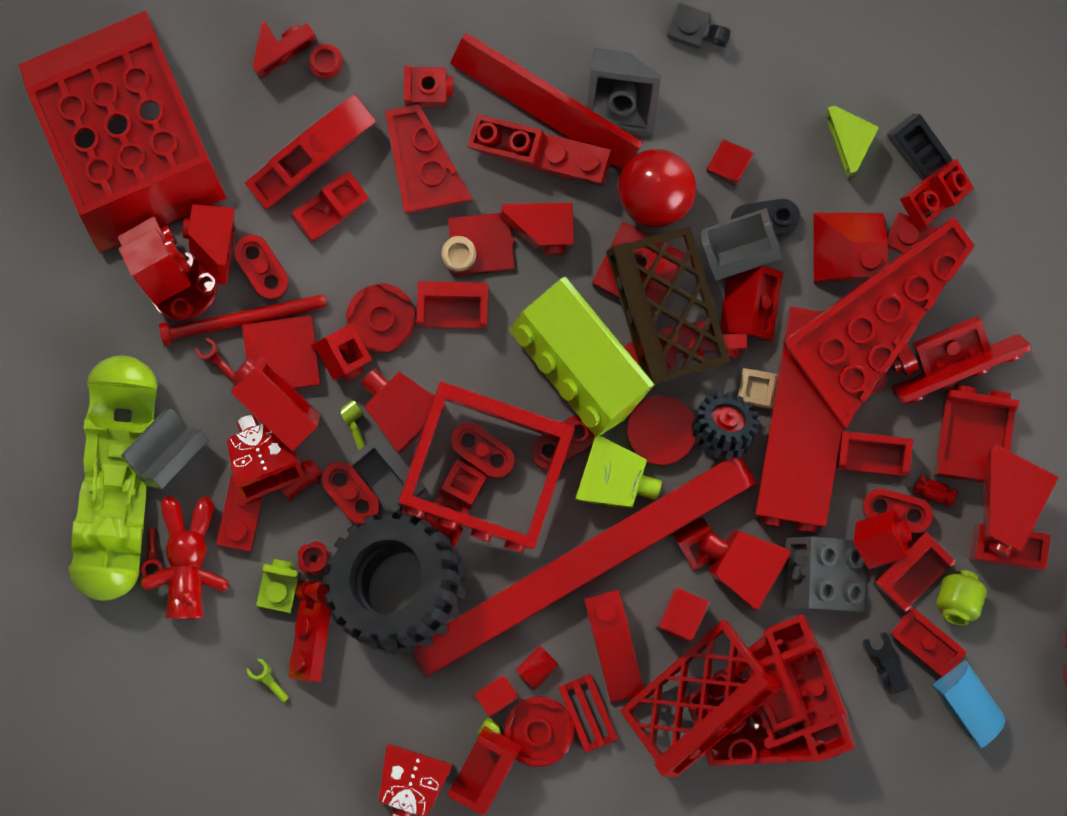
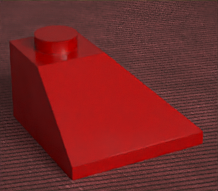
[813,213,888,283]

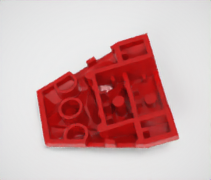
[685,614,856,766]

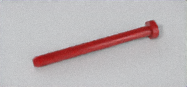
[159,295,327,347]

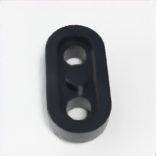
[730,199,800,236]

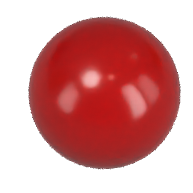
[618,149,697,228]

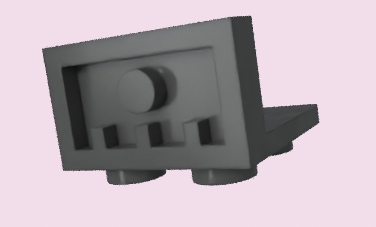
[783,537,867,612]

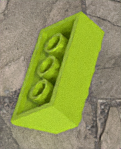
[509,277,654,438]

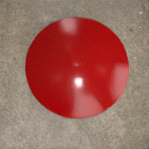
[153,252,218,321]

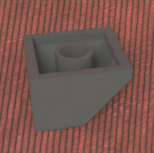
[586,48,661,138]

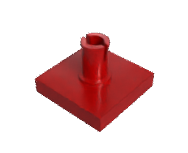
[591,221,685,315]

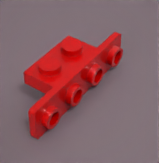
[891,316,1031,403]

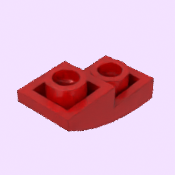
[899,159,974,229]

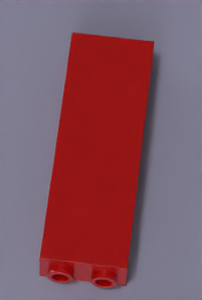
[753,306,842,534]

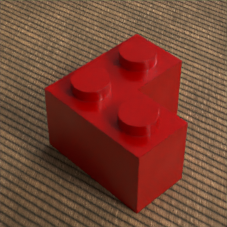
[117,217,192,305]

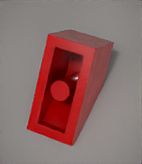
[499,203,574,256]
[183,204,236,285]

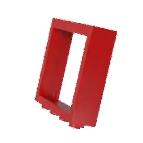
[397,381,575,554]

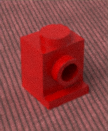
[404,66,454,107]
[311,323,372,382]

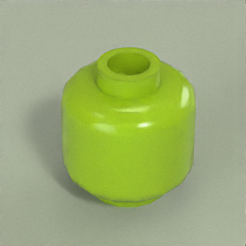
[936,570,987,626]

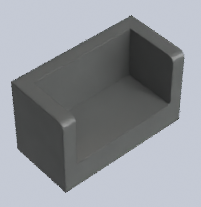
[700,208,783,280]
[348,433,427,514]

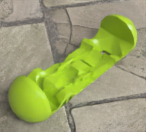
[68,355,158,601]

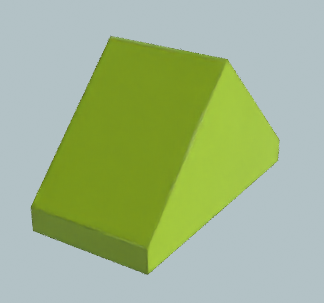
[825,105,879,179]

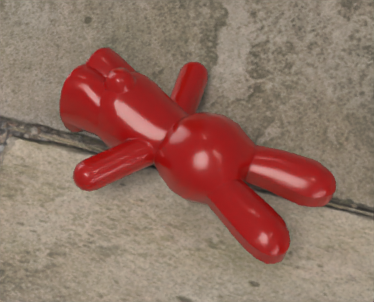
[141,496,229,620]

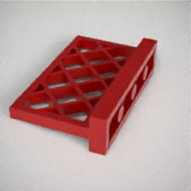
[620,619,781,778]

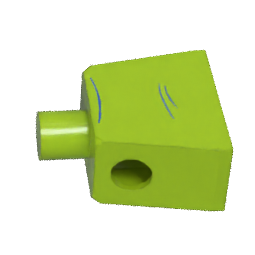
[575,436,663,509]

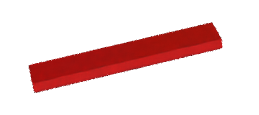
[450,33,643,170]

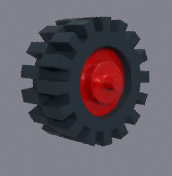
[691,392,760,460]

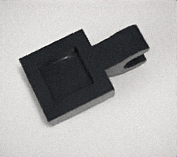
[667,3,731,49]
[863,632,908,694]

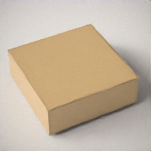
[737,368,778,410]

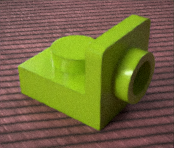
[256,559,301,614]

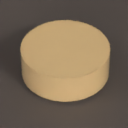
[441,236,476,272]

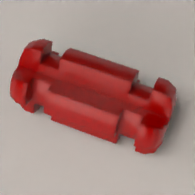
[913,476,958,507]

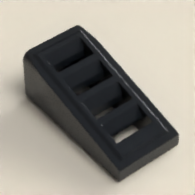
[887,113,953,180]

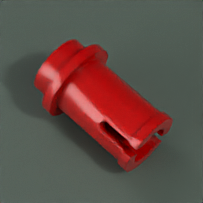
[280,458,323,501]

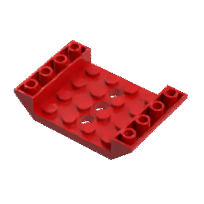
[18,10,228,254]

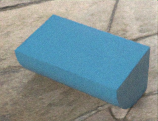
[932,660,1006,749]

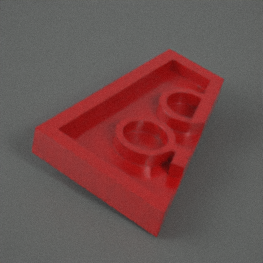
[385,104,473,214]

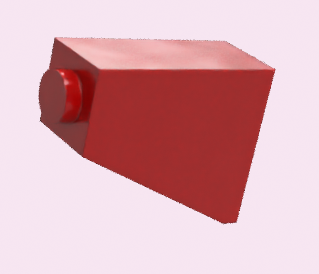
[983,444,1059,558]

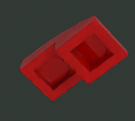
[290,171,369,244]
[424,459,488,539]

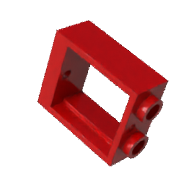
[231,356,321,452]

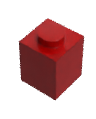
[853,509,912,569]

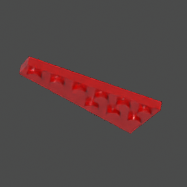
[782,217,975,429]

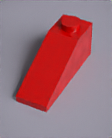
[584,590,644,703]

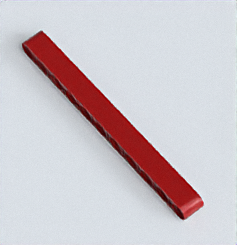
[411,455,757,678]

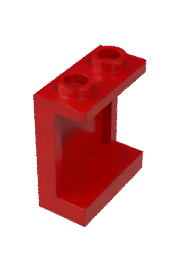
[933,385,1020,484]

